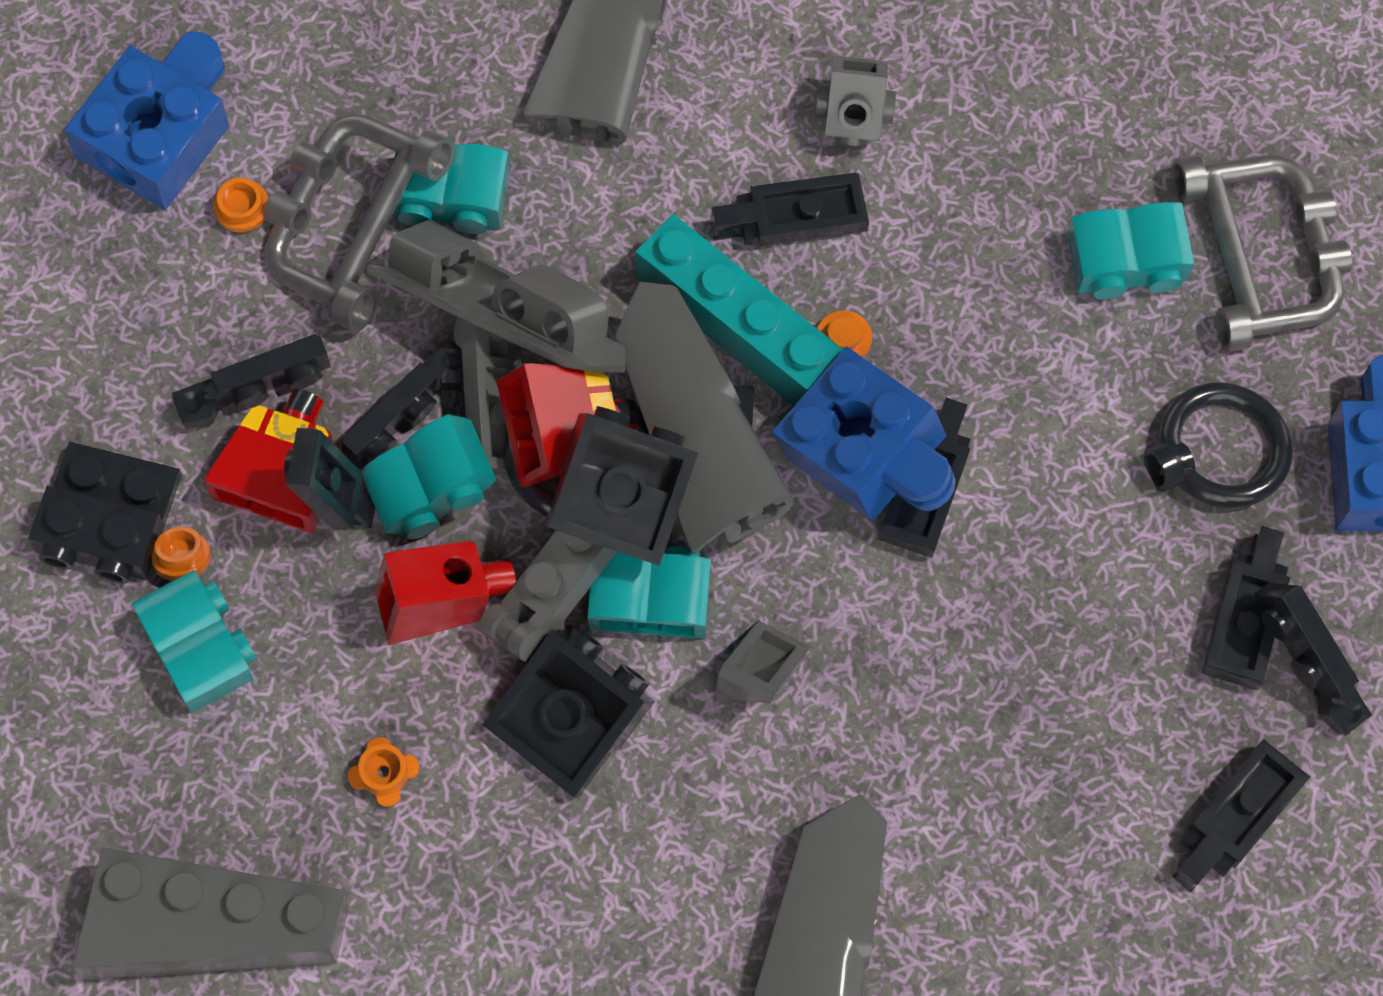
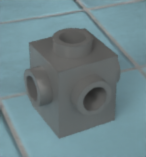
[815,56,896,146]

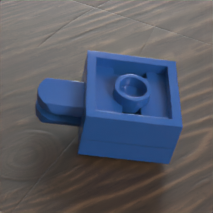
[64,32,229,211]
[772,346,956,522]
[1327,354,1383,531]

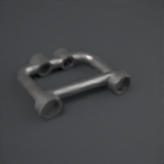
[264,113,455,332]
[1171,155,1352,352]

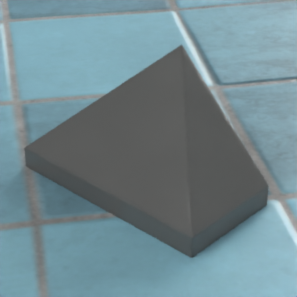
[715,620,810,703]

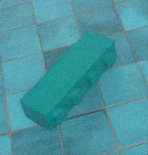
[635,214,843,406]

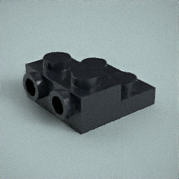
[544,406,698,566]
[28,441,182,584]
[482,627,655,798]

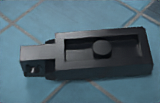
[710,172,869,246]
[171,334,331,430]
[342,339,464,469]
[878,397,971,558]
[284,428,375,531]
[1201,526,1291,691]
[1254,583,1372,736]
[1173,739,1310,892]

